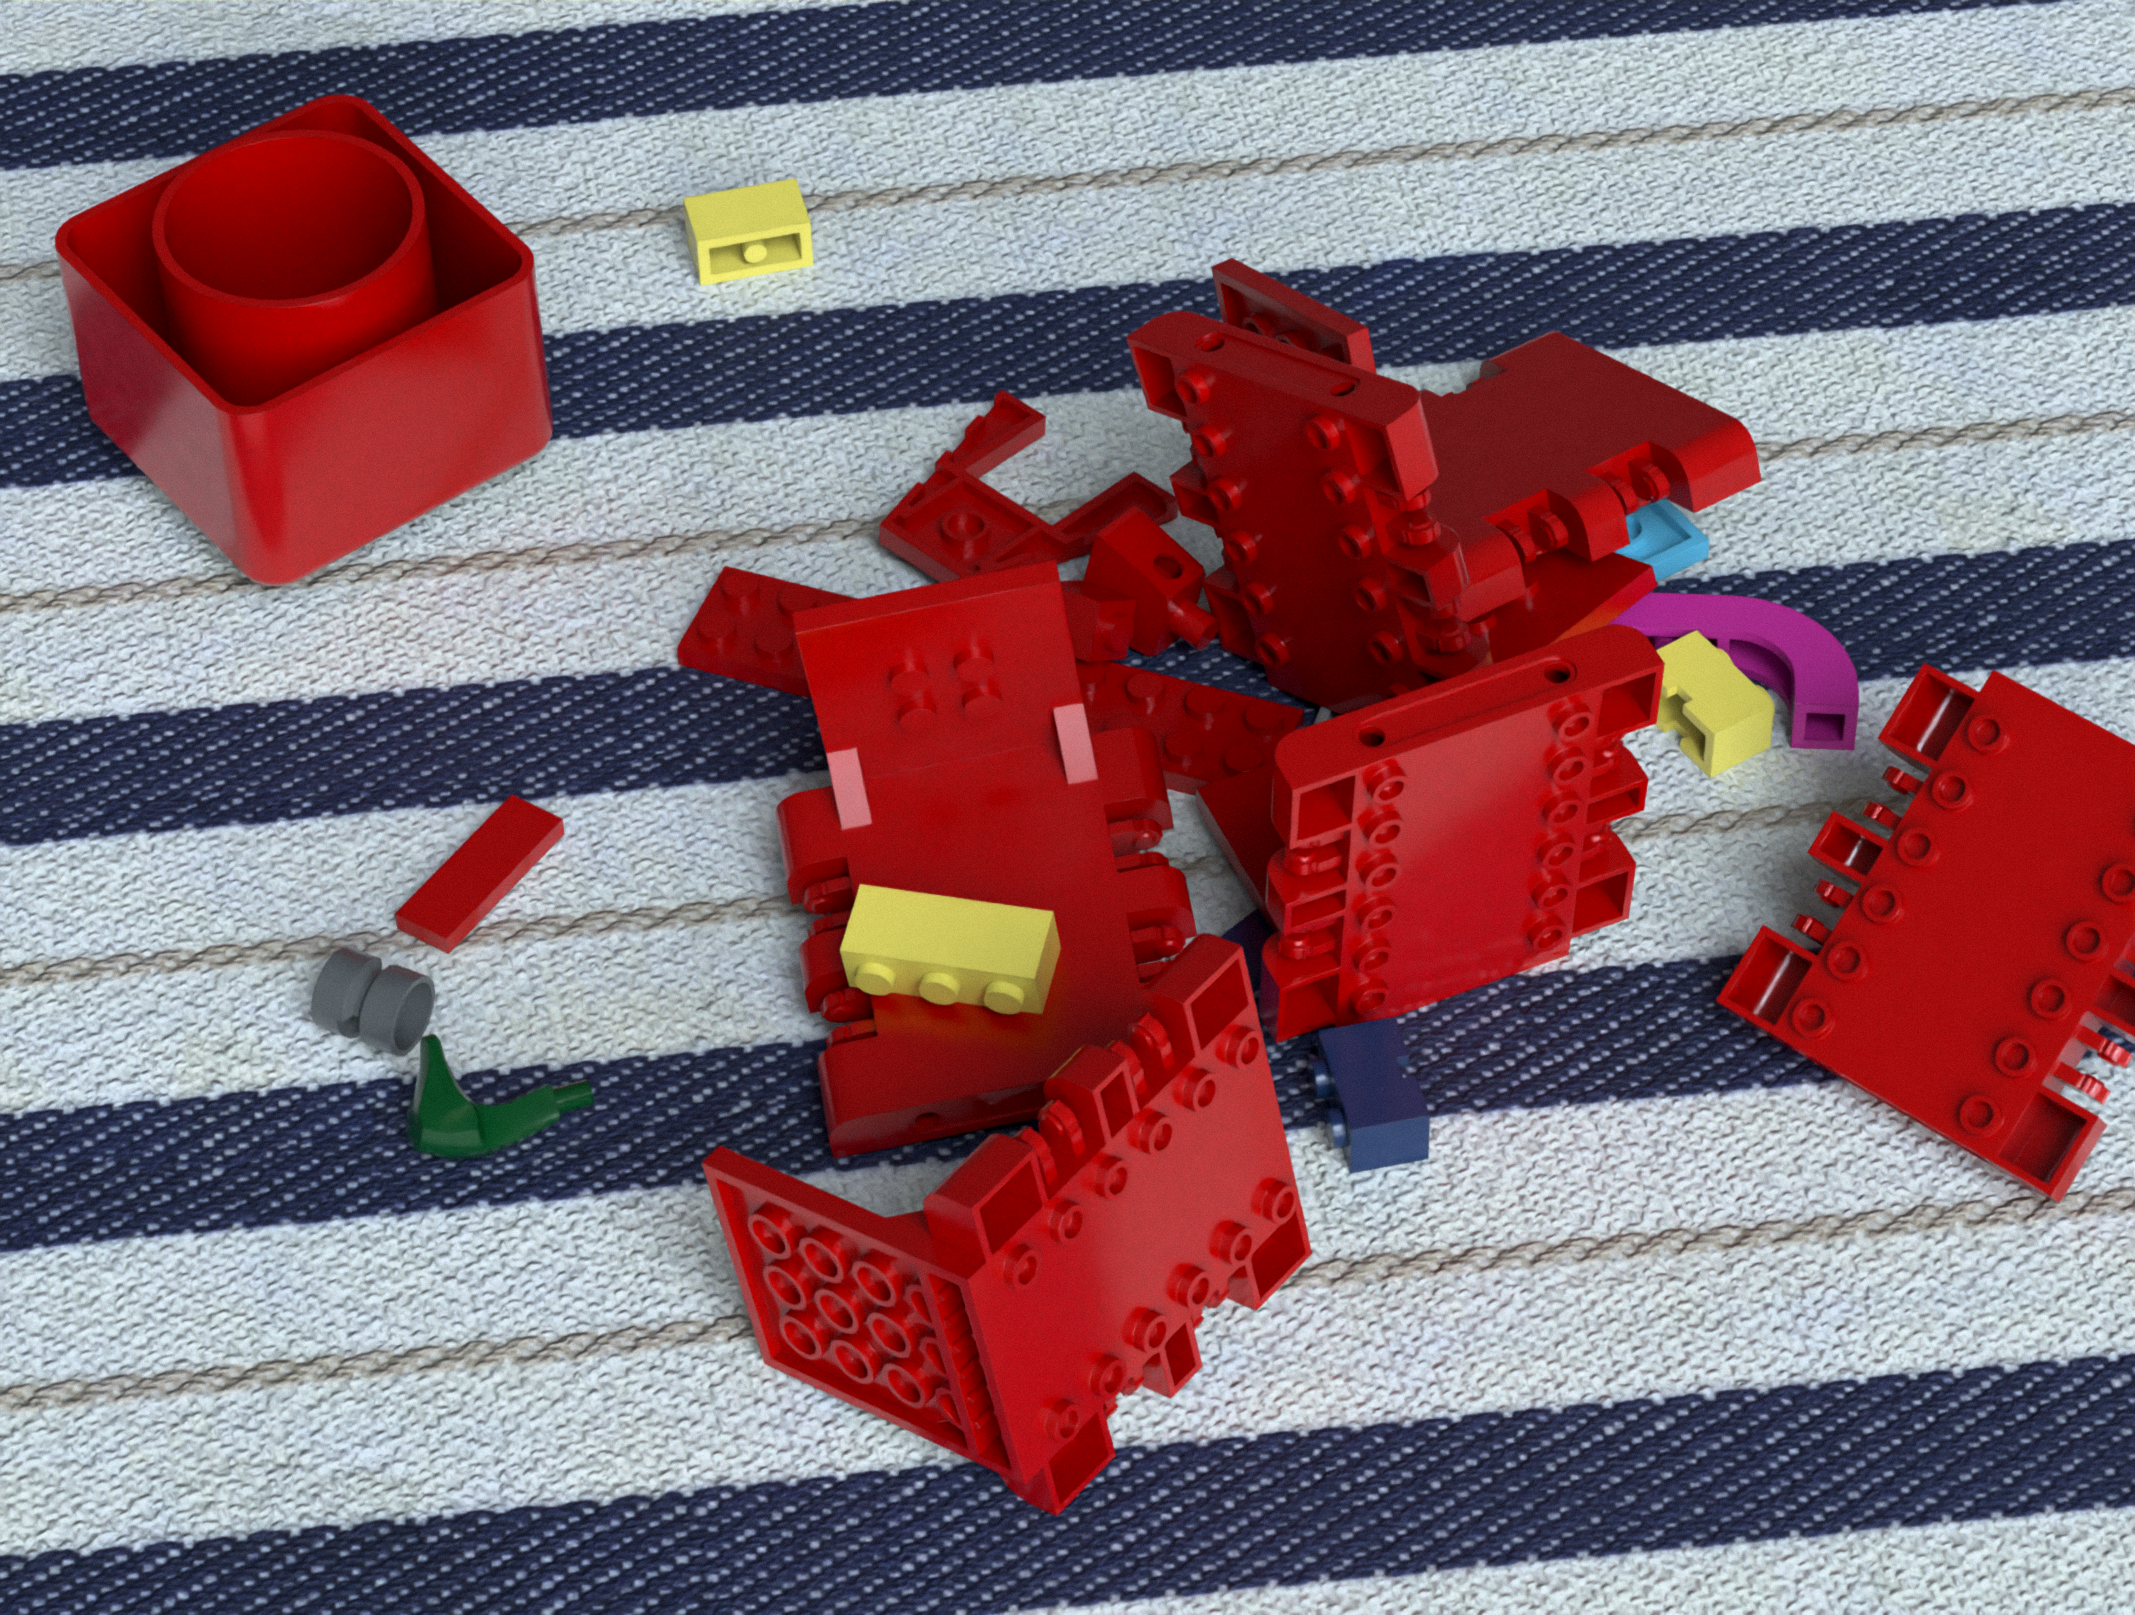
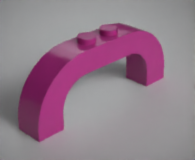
[1607,592,1859,750]

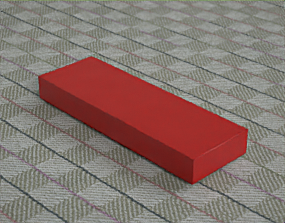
[395,794,565,954]

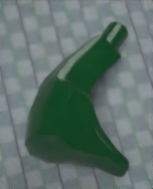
[405,1034,593,1159]

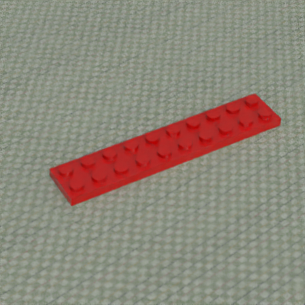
[677,566,1304,796]

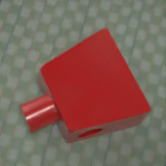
[1083,505,1221,657]

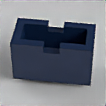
[1308,1017,1430,1174]

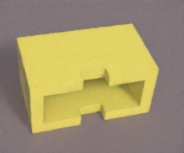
[1655,630,1775,778]

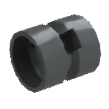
[311,947,435,1056]

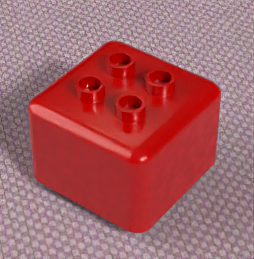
[55,94,553,586]

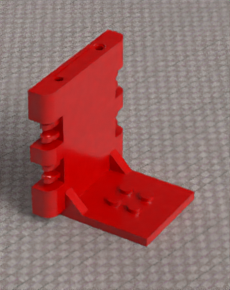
[1211,258,1761,622]
[1126,311,1657,715]
[775,560,1197,1159]
[1195,624,1665,1044]
[1716,662,2135,1204]
[701,933,1312,1516]

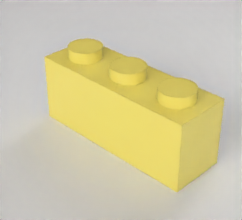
[840,884,1061,1015]

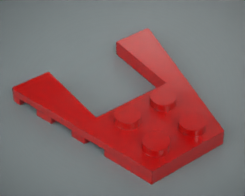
[879,389,1178,583]

